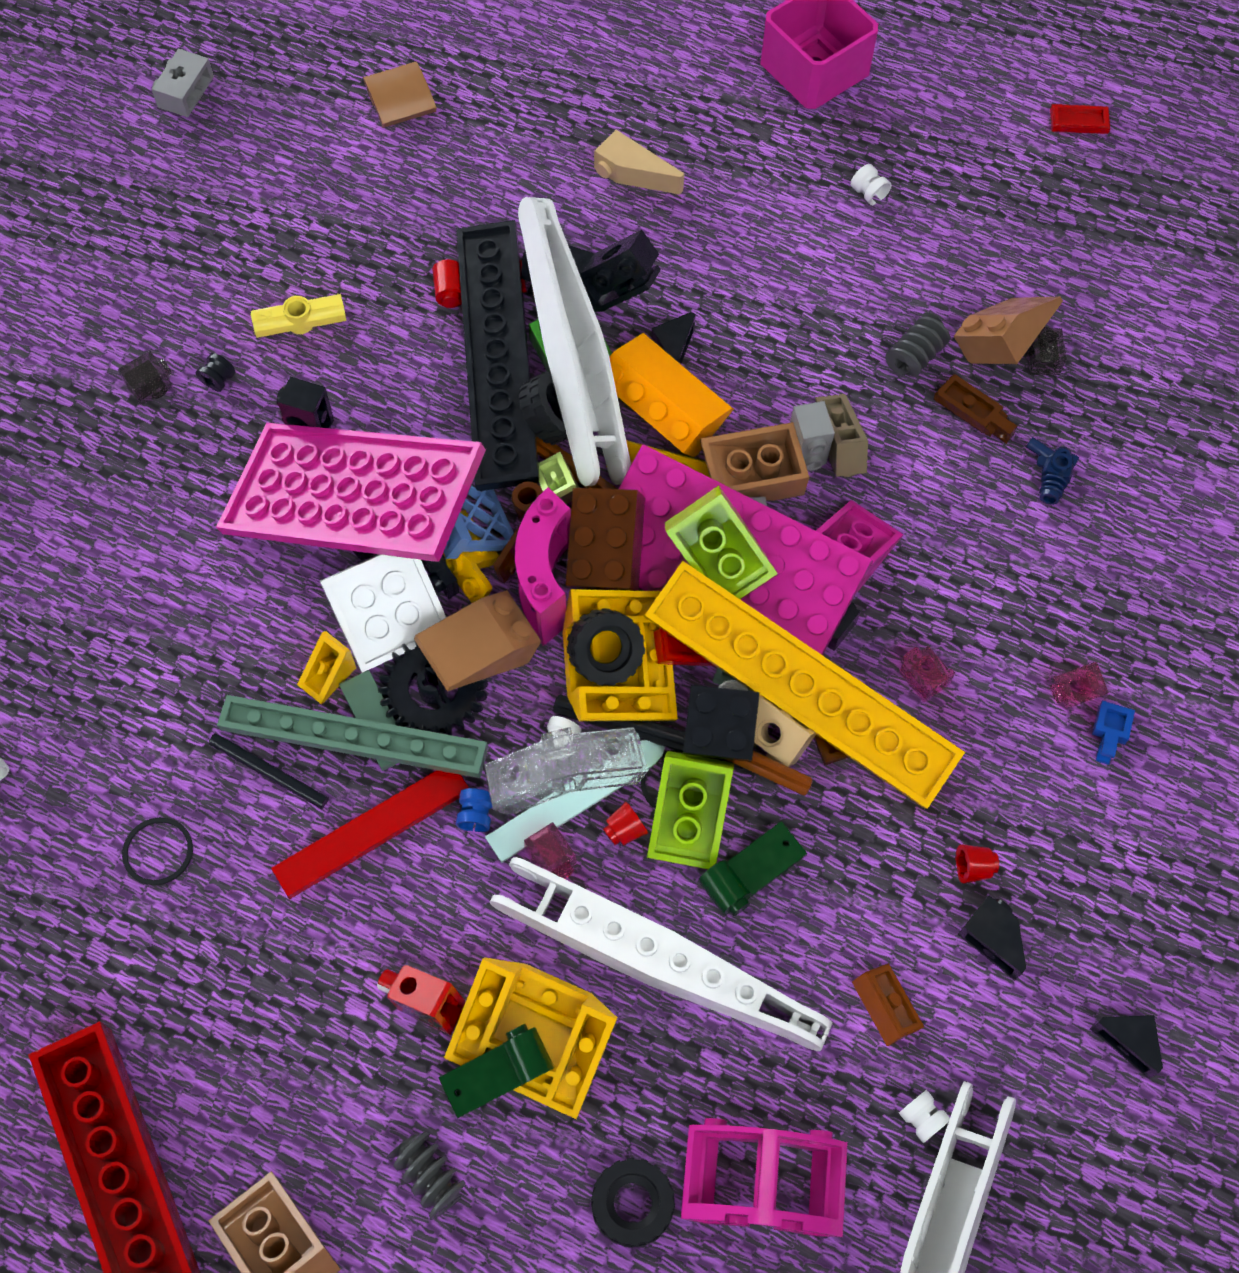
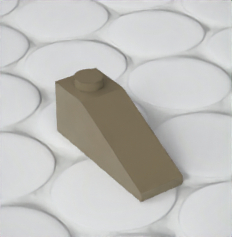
[815,394,868,477]

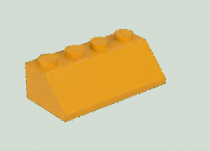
[609,333,734,457]

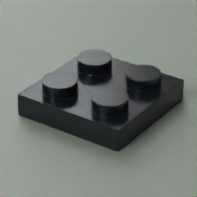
[683,685,760,762]

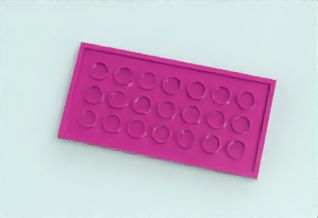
[216,423,486,562]
[619,444,873,655]

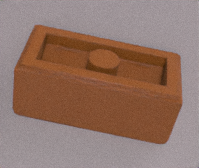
[852,963,924,1046]

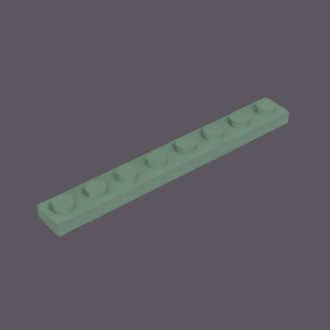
[217,695,489,778]

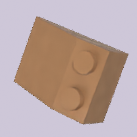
[954,296,1063,364]
[700,422,809,501]
[414,590,541,692]
[208,1171,341,1273]

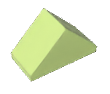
[538,452,579,504]

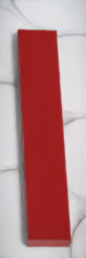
[271,770,469,900]

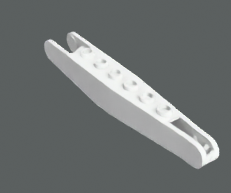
[518,197,631,486]
[490,857,832,1051]
[900,1081,1016,1273]

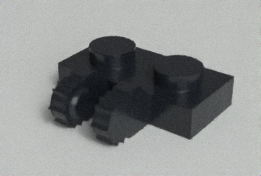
[421,554,459,599]

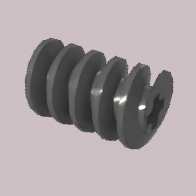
[885,312,951,376]
[387,1131,466,1220]

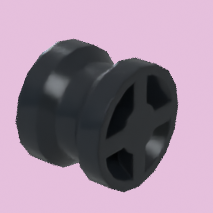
[196,353,236,392]

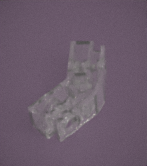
[485,727,648,815]

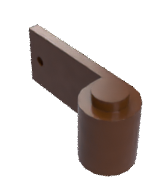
[493,482,543,584]

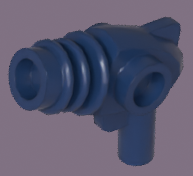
[1026,437,1079,505]

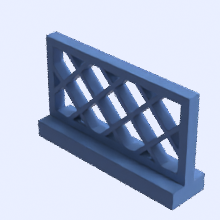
[418,436,514,559]

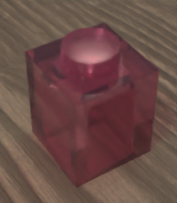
[524,822,576,879]

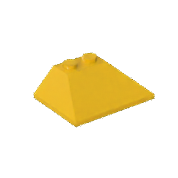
[562,589,678,721]
[444,957,618,1119]

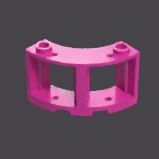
[515,487,571,646]
[681,1118,848,1237]

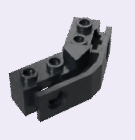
[521,230,661,312]

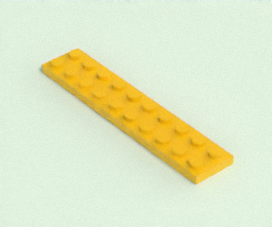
[644,561,965,809]

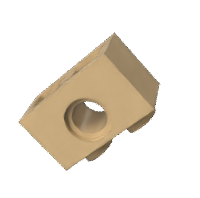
[754,695,816,767]

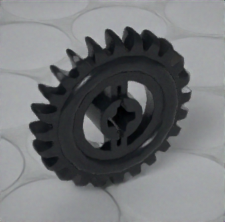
[378,642,488,735]

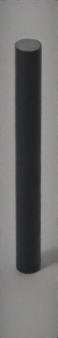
[209,733,329,809]

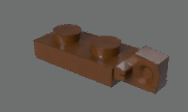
[933,374,1017,444]

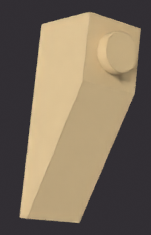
[594,130,684,195]

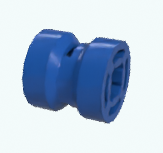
[455,788,494,832]

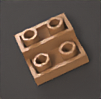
[363,61,437,128]

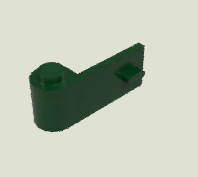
[698,821,807,916]
[438,1024,555,1119]

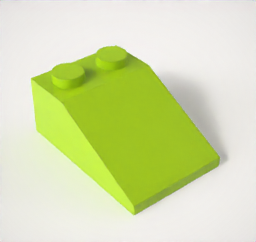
[665,485,778,599]
[647,751,734,869]

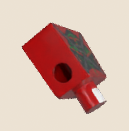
[377,965,466,1035]

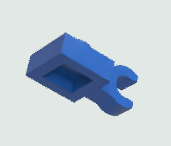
[1092,700,1135,765]

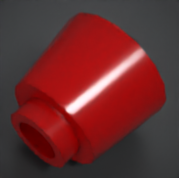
[603,801,648,846]
[955,844,999,884]

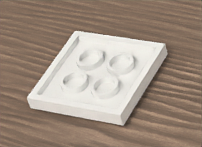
[320,554,447,673]

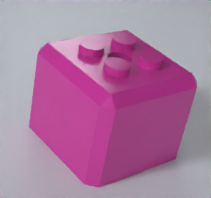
[760,0,878,110]

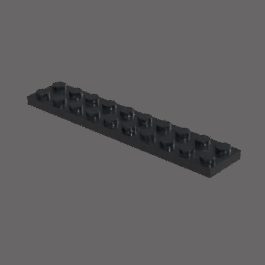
[456,220,539,491]

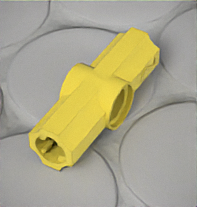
[251,294,347,338]

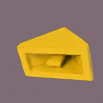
[297,631,356,704]

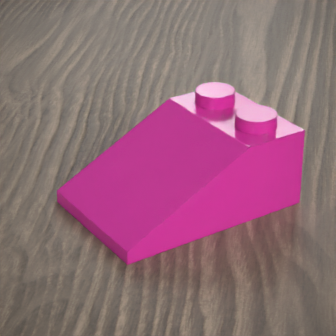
[816,500,903,593]

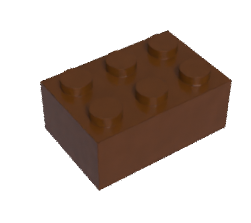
[565,488,645,591]

